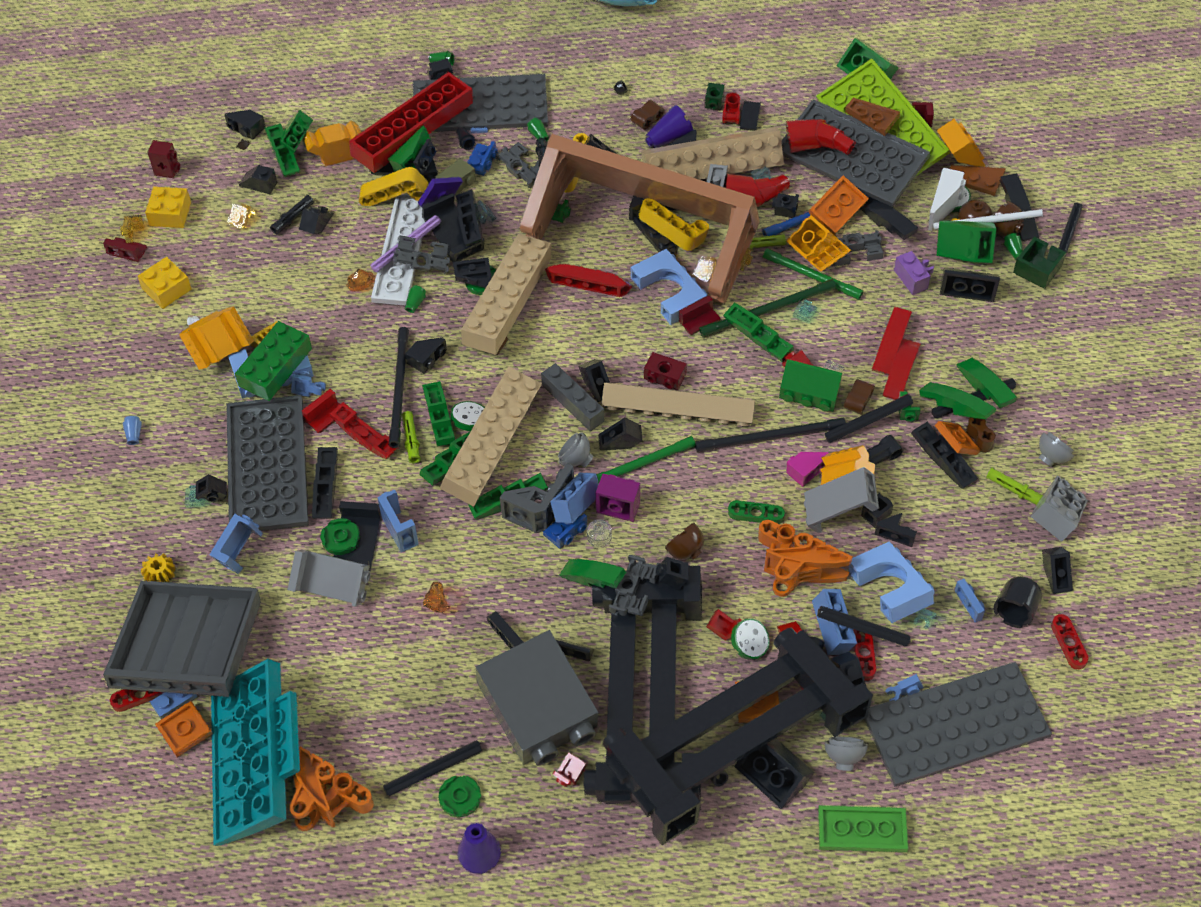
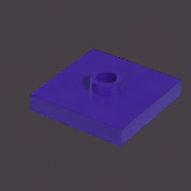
[418,177,463,207]

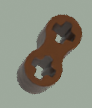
[630,100,665,130]
[843,379,875,415]
[966,417,996,453]

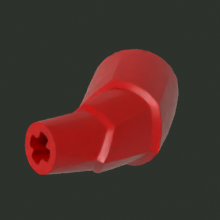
[786,119,856,155]
[725,174,790,207]

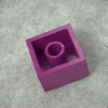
[596,474,640,522]

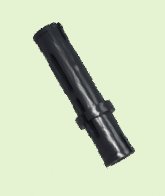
[535,138,547,167]
[270,195,314,235]

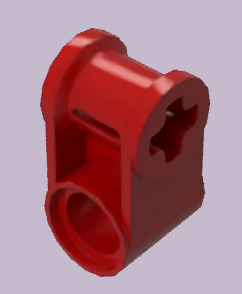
[722,92,740,125]

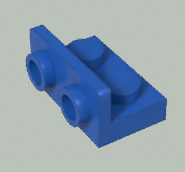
[467,141,498,176]
[543,514,588,549]

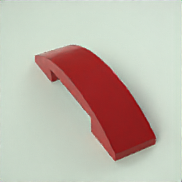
[882,338,921,400]
[330,402,399,459]

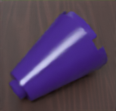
[645,105,693,148]
[457,823,501,874]

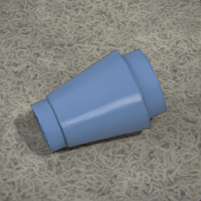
[122,416,142,445]

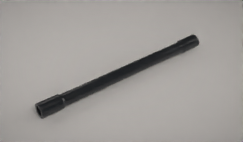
[388,327,409,448]
[695,417,846,452]

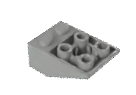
[1030,475,1088,542]

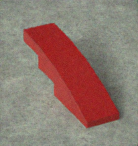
[872,306,912,375]

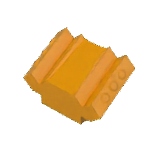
[303,120,361,166]
[786,215,851,272]
[179,306,254,370]
[820,445,875,485]

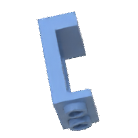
[377,490,419,553]
[209,514,263,574]

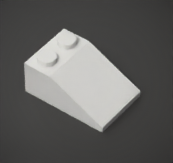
[928,168,966,231]

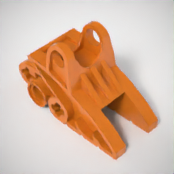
[758,520,853,597]
[290,746,374,831]

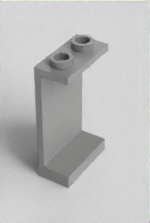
[804,467,879,533]
[287,549,371,607]

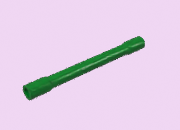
[763,248,863,300]
[596,436,696,483]

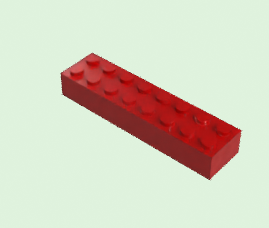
[349,72,473,173]

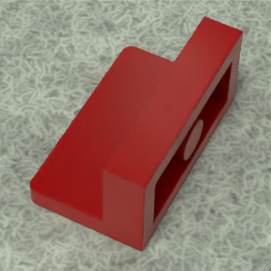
[302,389,340,433]

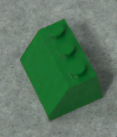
[836,38,899,80]
[779,359,842,412]

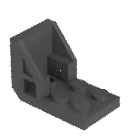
[500,463,574,533]

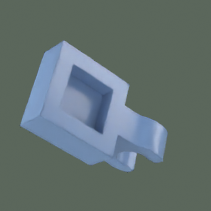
[291,374,326,397]
[885,674,924,701]

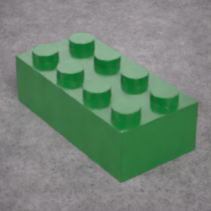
[235,321,312,401]

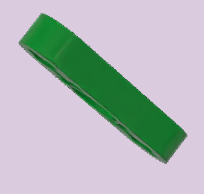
[728,500,785,524]

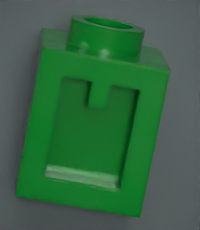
[551,199,571,223]
[899,391,921,422]

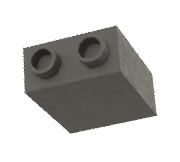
[475,630,598,766]

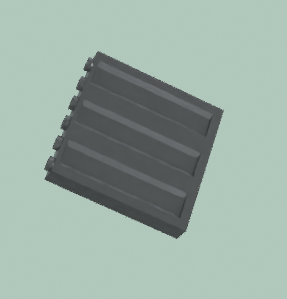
[103,581,261,697]

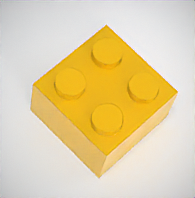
[145,186,191,228]
[137,256,192,309]

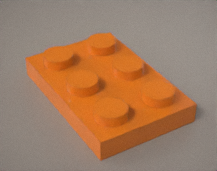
[808,175,869,235]

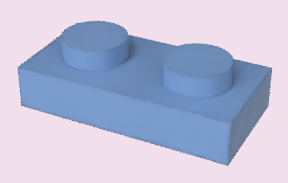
[954,579,985,623]
[150,692,197,720]

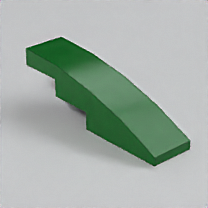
[265,123,300,177]
[723,302,794,362]
[956,357,1017,409]
[422,381,455,447]
[919,382,996,419]
[420,431,471,486]
[468,472,548,520]
[559,559,626,588]

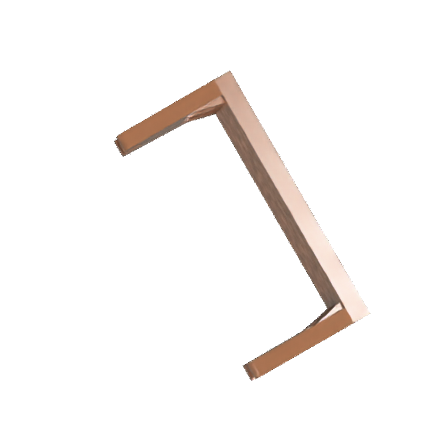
[520,134,760,305]

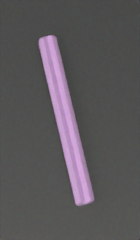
[370,215,441,272]

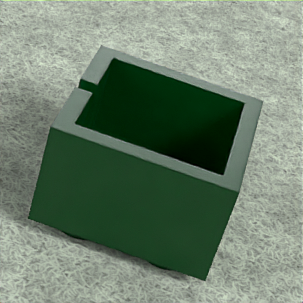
[1013,236,1066,289]

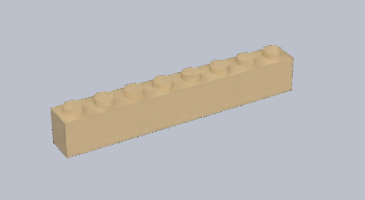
[602,382,755,426]

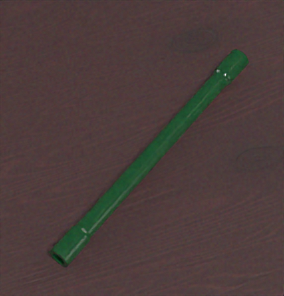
[699,279,836,338]

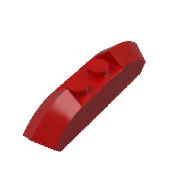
[545,264,633,297]

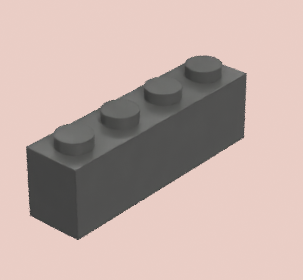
[541,363,605,432]

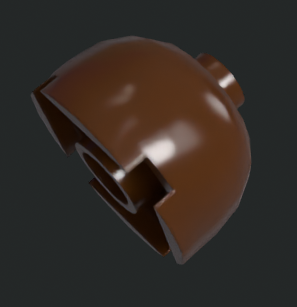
[957,199,993,220]
[994,201,1024,237]
[665,523,704,561]

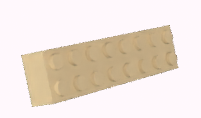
[641,127,784,180]
[461,233,551,355]
[439,366,542,507]

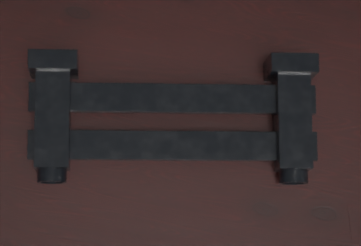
[584,566,702,811]
[602,628,873,845]

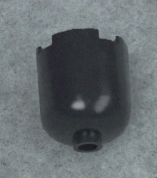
[993,576,1042,628]

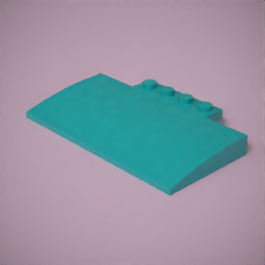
[211,659,300,846]

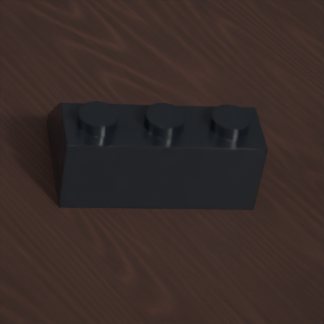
[940,267,1000,302]
[734,738,815,809]

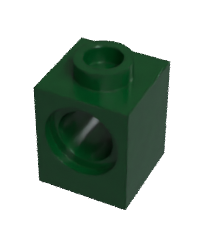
[705,83,725,110]

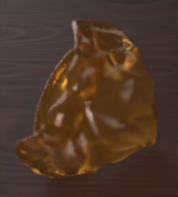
[346,269,373,292]
[423,582,451,613]

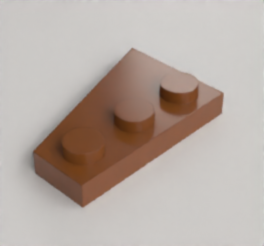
[845,97,900,136]
[949,165,1006,196]

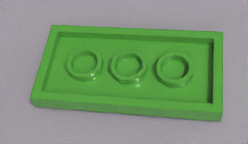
[818,805,908,852]

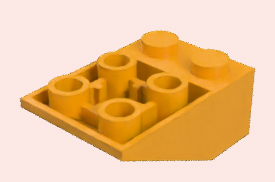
[936,119,985,167]

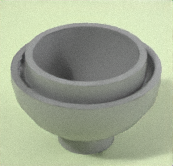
[558,432,593,468]
[1038,432,1074,467]
[825,736,868,771]

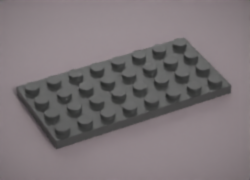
[413,74,548,132]
[781,99,930,207]
[226,395,309,531]
[864,662,1052,787]

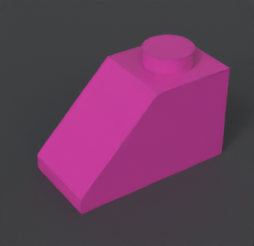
[786,452,828,487]

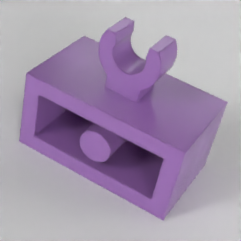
[894,251,934,295]

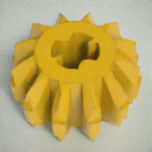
[141,553,176,583]

